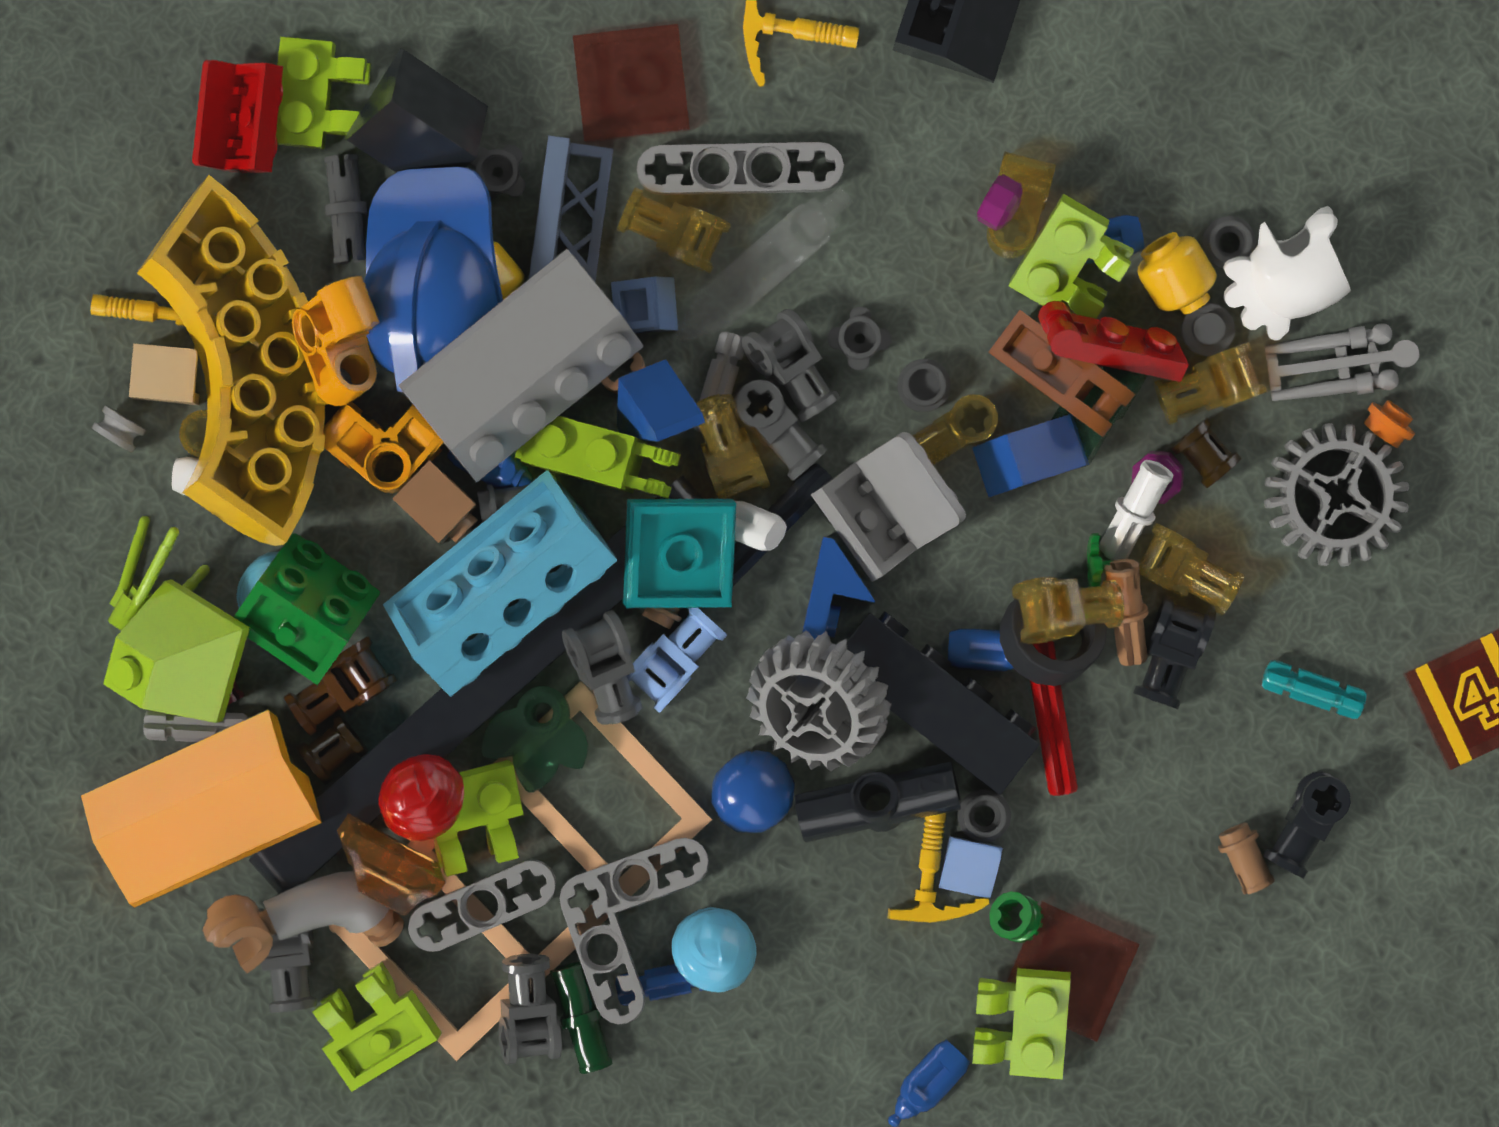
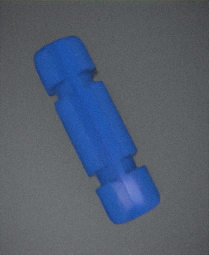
[615,964,704,1006]

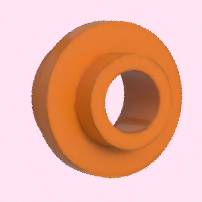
[1364,400,1415,448]

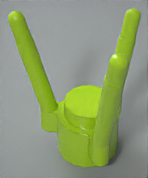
[108,516,210,631]

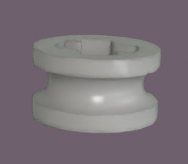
[91,405,146,453]

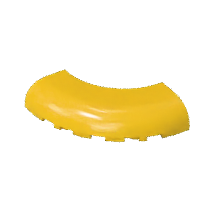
[137,175,327,546]

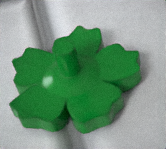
[1087,533,1115,599]

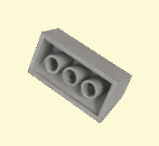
[398,249,644,482]

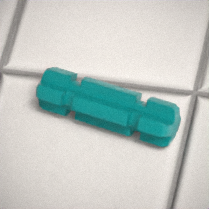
[1262,660,1367,719]

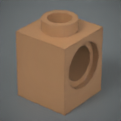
[393,460,479,544]

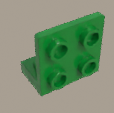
[234,533,380,685]

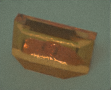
[337,814,446,916]

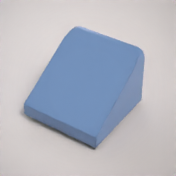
[611,276,678,334]
[938,836,1003,899]

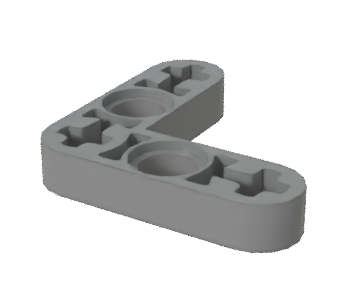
[559,838,709,1024]

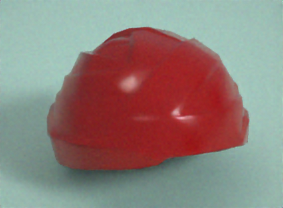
[378,754,464,842]

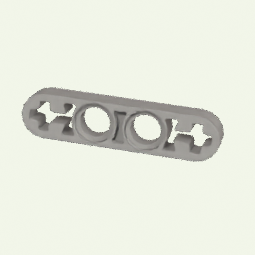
[637,142,844,195]

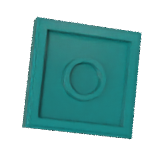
[623,499,736,608]

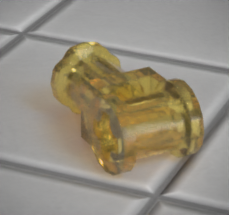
[617,187,732,274]
[1153,342,1268,425]
[696,394,771,499]
[912,394,998,465]
[1139,523,1245,617]
[1011,577,1125,644]

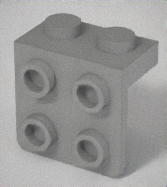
[811,432,966,582]

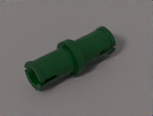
[550,961,613,1074]

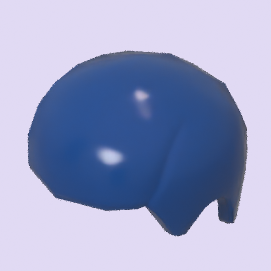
[711,750,795,833]

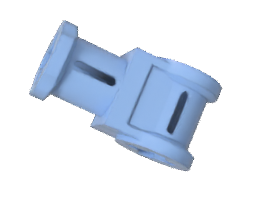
[627,608,727,713]

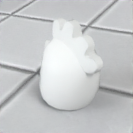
[1223,206,1351,340]

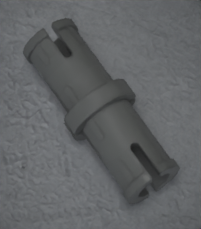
[324,154,367,264]

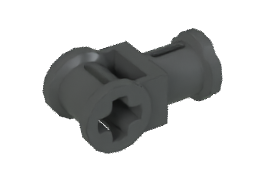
[742,309,841,423]
[730,380,828,481]
[562,610,643,725]
[259,908,317,1013]
[499,954,562,1065]

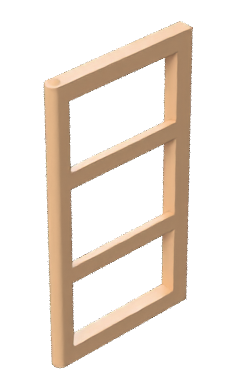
[329,681,712,1061]

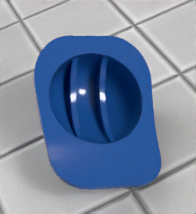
[364,167,503,392]

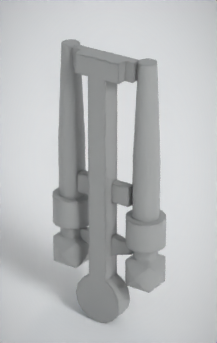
[1264,323,1419,401]

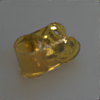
[986,151,1056,259]

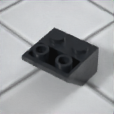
[893,0,1020,83]

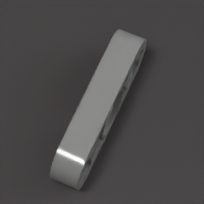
[408,860,556,952]

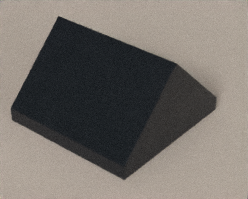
[344,48,488,173]

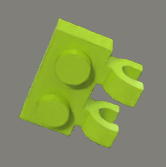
[276,37,371,150]
[1009,194,1134,319]
[433,760,524,877]
[312,962,442,1092]
[972,968,1071,1080]

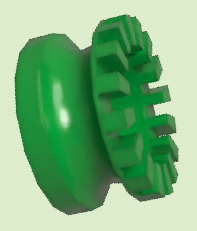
[989,891,1044,943]

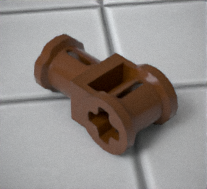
[284,636,398,736]

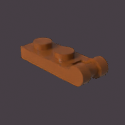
[988,310,1136,437]

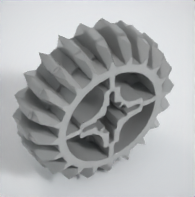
[1264,423,1409,567]
[746,630,892,772]

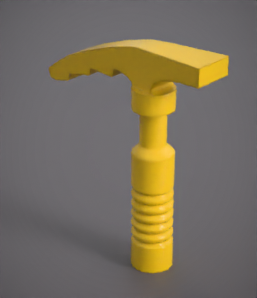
[743,0,860,87]
[91,294,197,351]
[887,813,989,923]

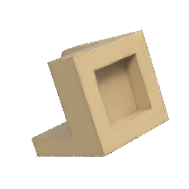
[129,344,200,405]

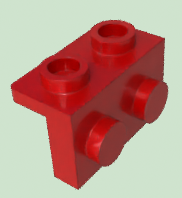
[192,60,283,173]

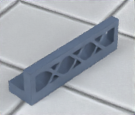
[529,136,613,283]

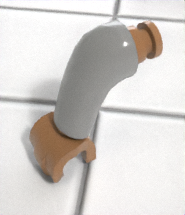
[202,871,404,974]

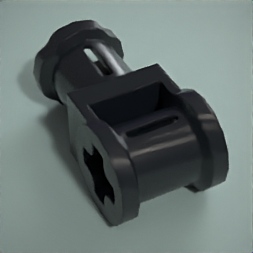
[1133,595,1217,709]
[1262,771,1351,879]

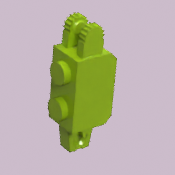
[515,416,681,498]

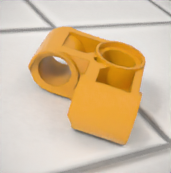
[292,276,379,406]
[323,402,444,494]

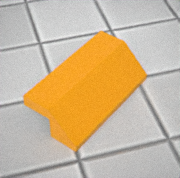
[81,710,322,908]

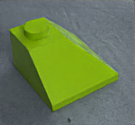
[103,579,250,723]

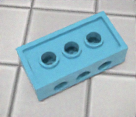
[383,469,618,697]

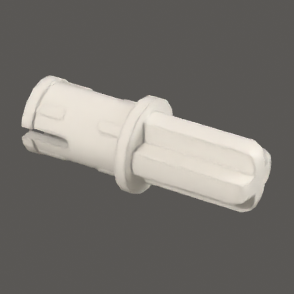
[1099,460,1173,560]

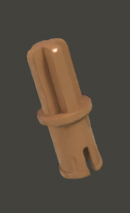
[1104,559,1149,666]

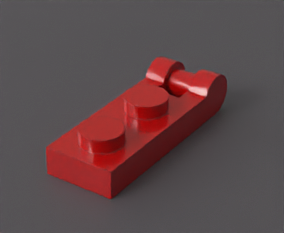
[1038,301,1189,382]

